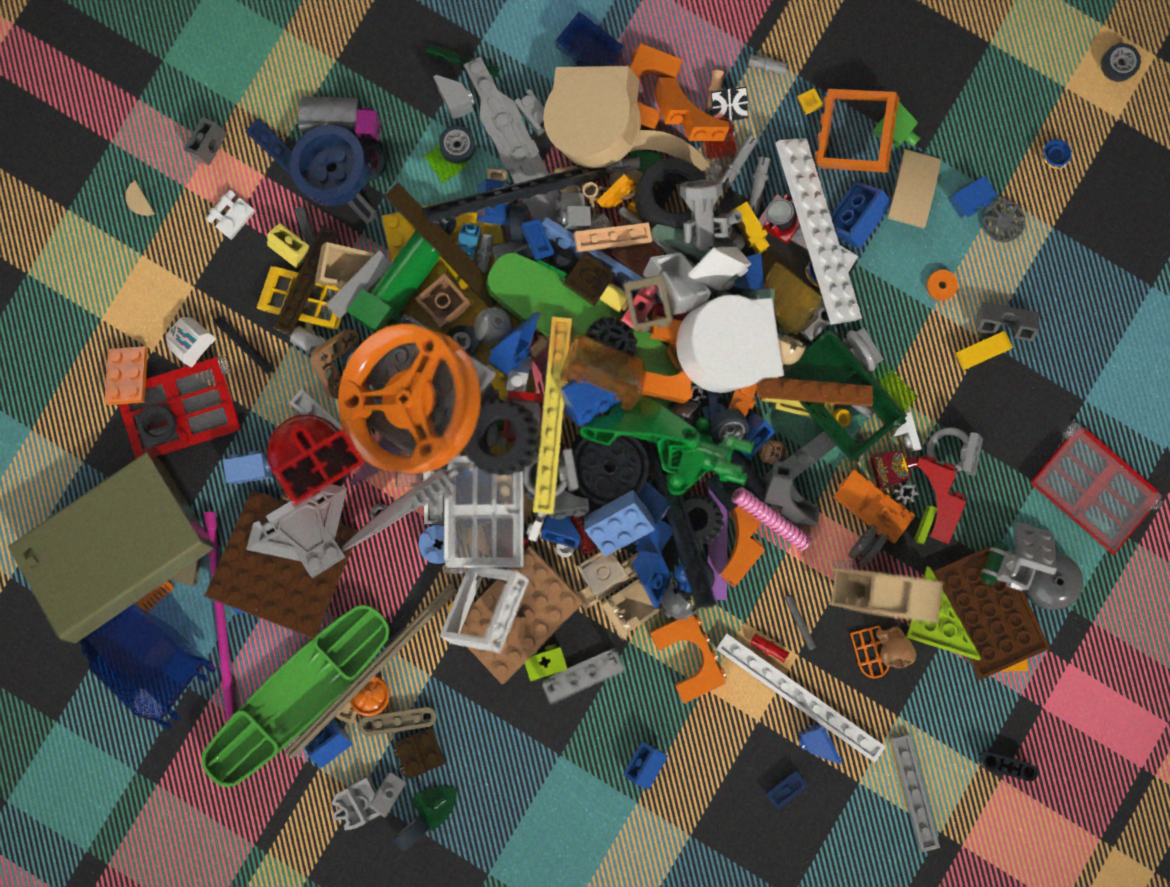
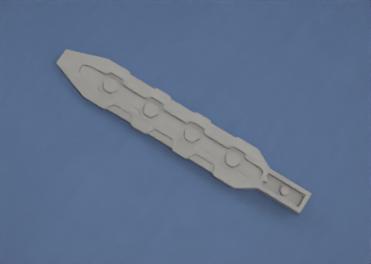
[464,56,579,261]

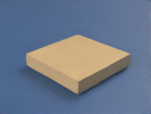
[577,551,629,599]

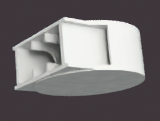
[676,295,784,393]

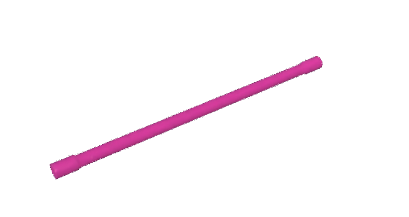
[204,511,235,723]

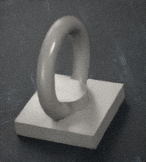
[842,328,884,371]
[927,428,983,476]
[523,449,578,496]

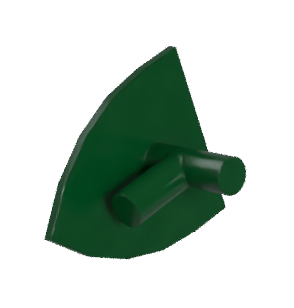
[410,786,457,831]

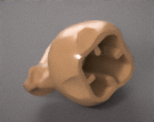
[876,626,916,668]

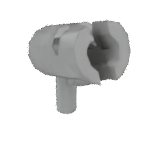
[289,322,326,360]

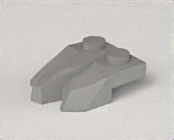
[332,776,380,830]

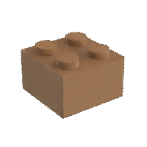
[415,273,472,330]

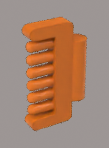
[136,580,175,614]

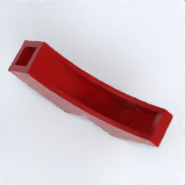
[917,455,968,544]

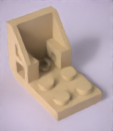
[601,578,660,639]

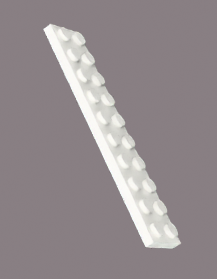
[775,138,862,325]

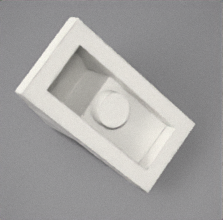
[890,412,921,452]

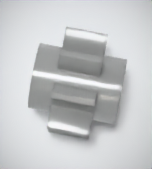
[688,384,706,405]
[893,480,918,504]

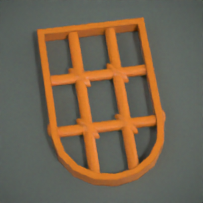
[850,625,889,678]

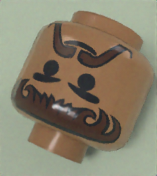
[758,439,788,465]

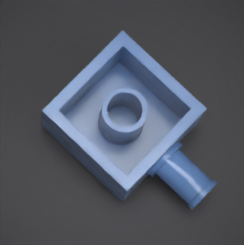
[223,451,273,484]

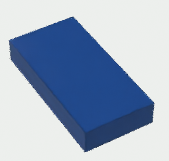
[521,218,554,260]

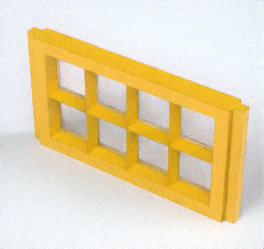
[257,266,343,330]

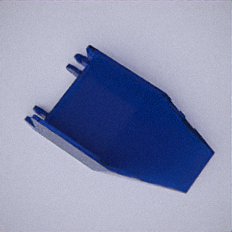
[79,605,217,730]

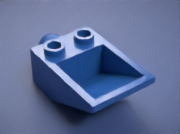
[488,311,540,375]

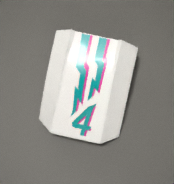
[166,317,216,368]

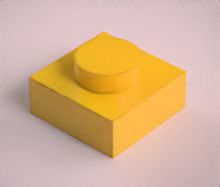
[797,88,823,115]

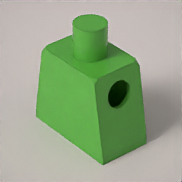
[872,102,920,147]

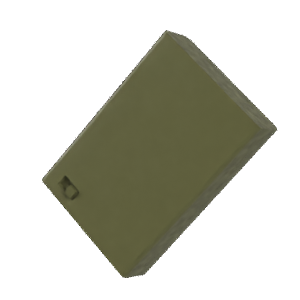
[8,452,215,643]

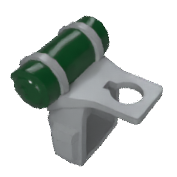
[980,541,1036,591]

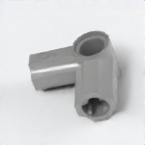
[799,290,830,342]

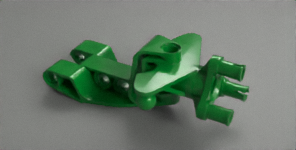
[580,390,754,495]

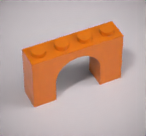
[628,43,683,131]
[639,315,693,404]
[650,614,727,704]

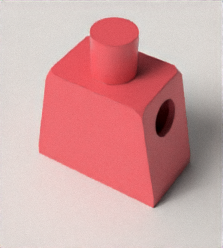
[621,285,658,331]

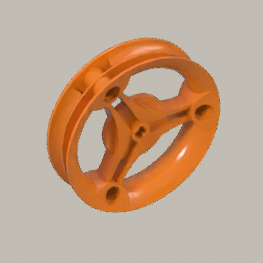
[338,325,481,474]

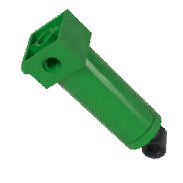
[347,217,457,333]

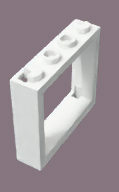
[440,567,529,653]

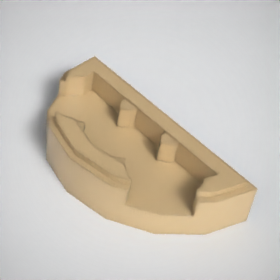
[125,180,155,216]

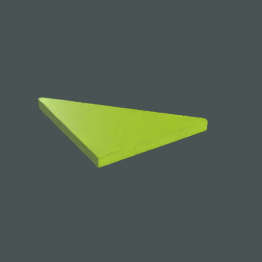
[906,566,981,661]

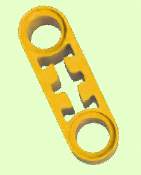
[955,331,1013,370]

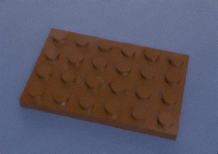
[933,545,1051,680]

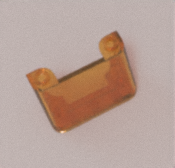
[558,335,646,411]

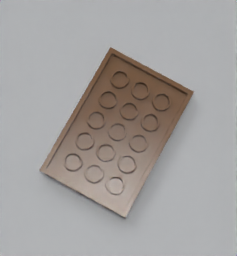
[460,546,584,684]

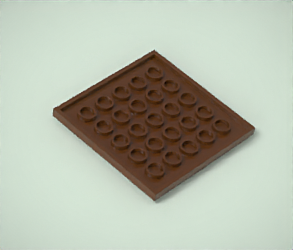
[204,489,359,639]

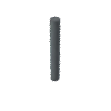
[785,595,816,650]

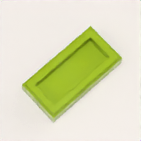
[914,506,937,544]

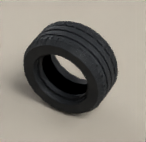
[634,157,706,230]

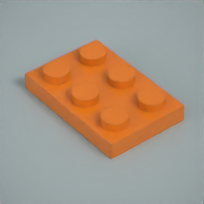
[104,346,148,405]

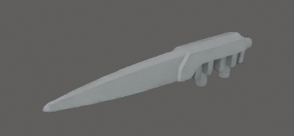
[341,467,459,552]

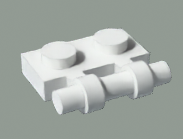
[205,190,255,240]

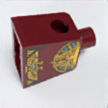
[869,451,918,490]

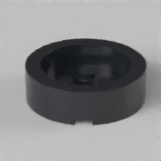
[573,434,650,505]

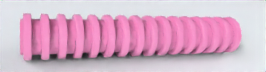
[732,487,811,551]

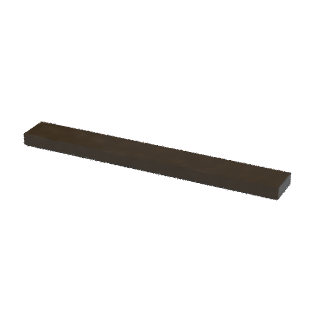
[384,182,497,308]

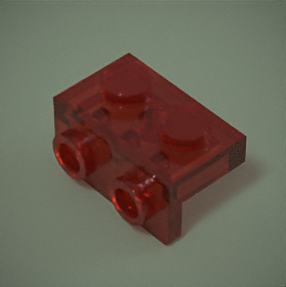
[705,117,736,160]

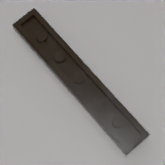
[273,225,339,336]

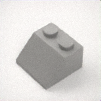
[433,75,475,121]

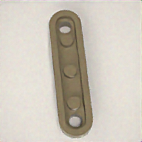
[359,707,437,736]

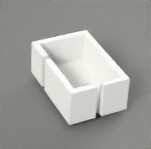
[643,252,711,315]

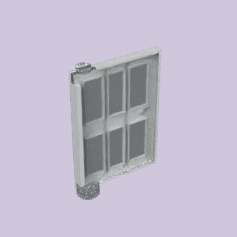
[444,452,524,574]

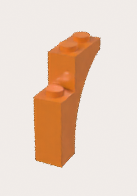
[654,77,729,141]
[718,506,765,587]

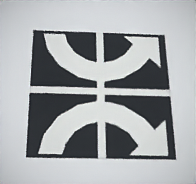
[711,86,748,121]

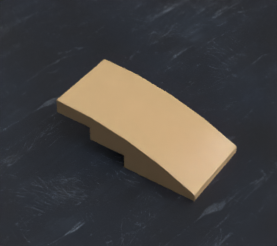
[887,149,941,229]

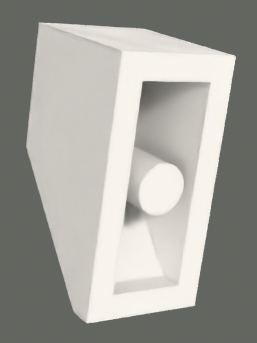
[506,356,532,392]

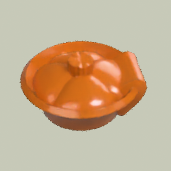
[350,675,390,716]

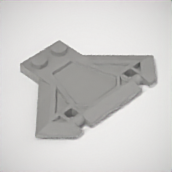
[247,484,347,578]

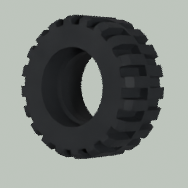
[463,399,541,476]

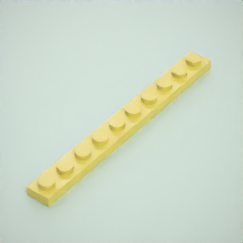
[533,317,572,514]

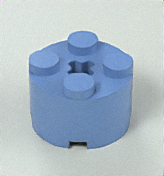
[419,525,459,564]

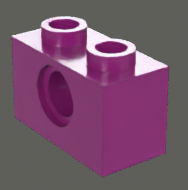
[355,108,381,143]

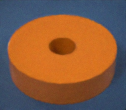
[926,270,958,301]

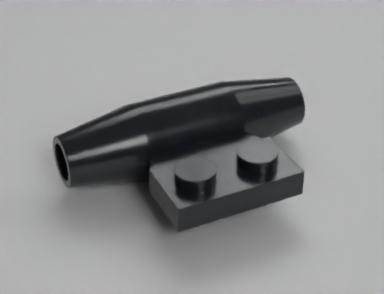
[705,450,773,513]

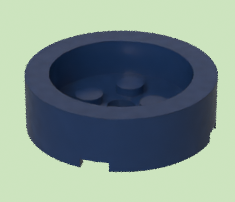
[290,125,371,206]

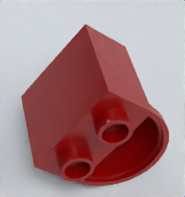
[267,414,365,506]

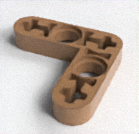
[311,329,359,399]

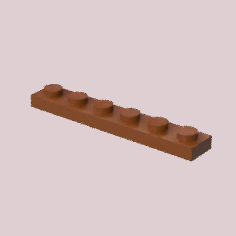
[757,378,873,407]

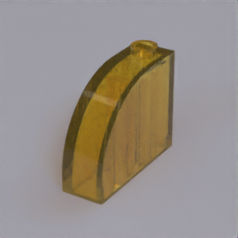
[764,262,823,335]

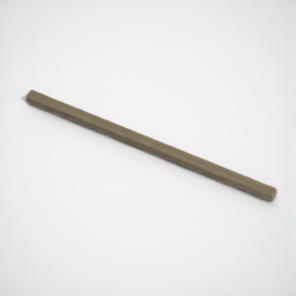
[285,584,457,759]

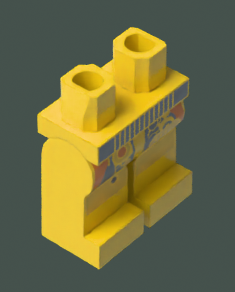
[730,202,770,254]

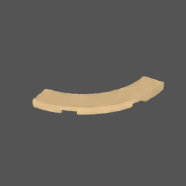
[629,130,710,171]

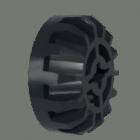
[583,316,637,369]

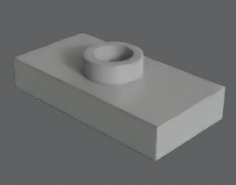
[369,772,406,817]

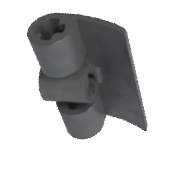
[299,97,358,133]

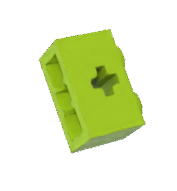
[525,644,568,681]

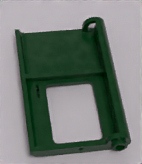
[778,328,907,463]

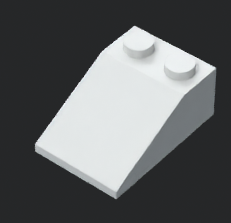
[688,247,751,291]

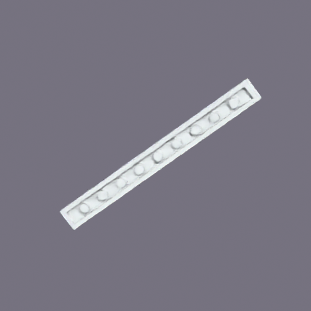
[715,633,885,763]

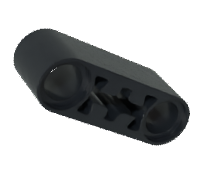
[978,750,1038,782]

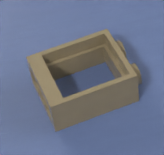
[624,274,673,333]

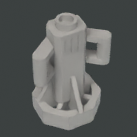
[680,180,728,251]

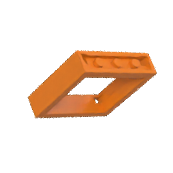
[815,89,899,173]

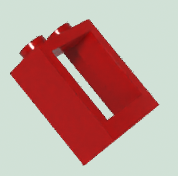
[503,390,544,443]

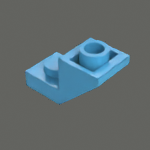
[458,223,482,261]

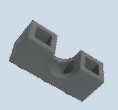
[976,302,1039,342]

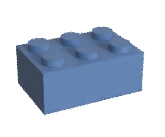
[584,490,655,557]

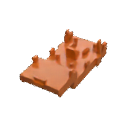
[833,469,915,544]

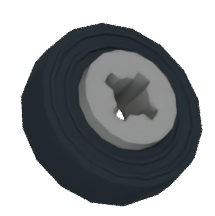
[446,325,479,356]

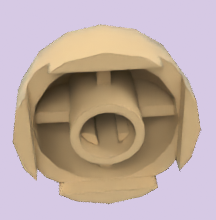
[777,333,806,367]

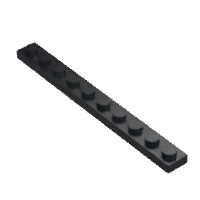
[422,167,607,223]
[643,439,717,609]

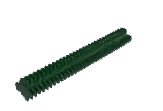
[426,44,501,78]

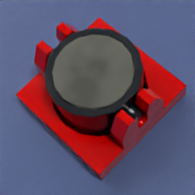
[758,194,800,244]

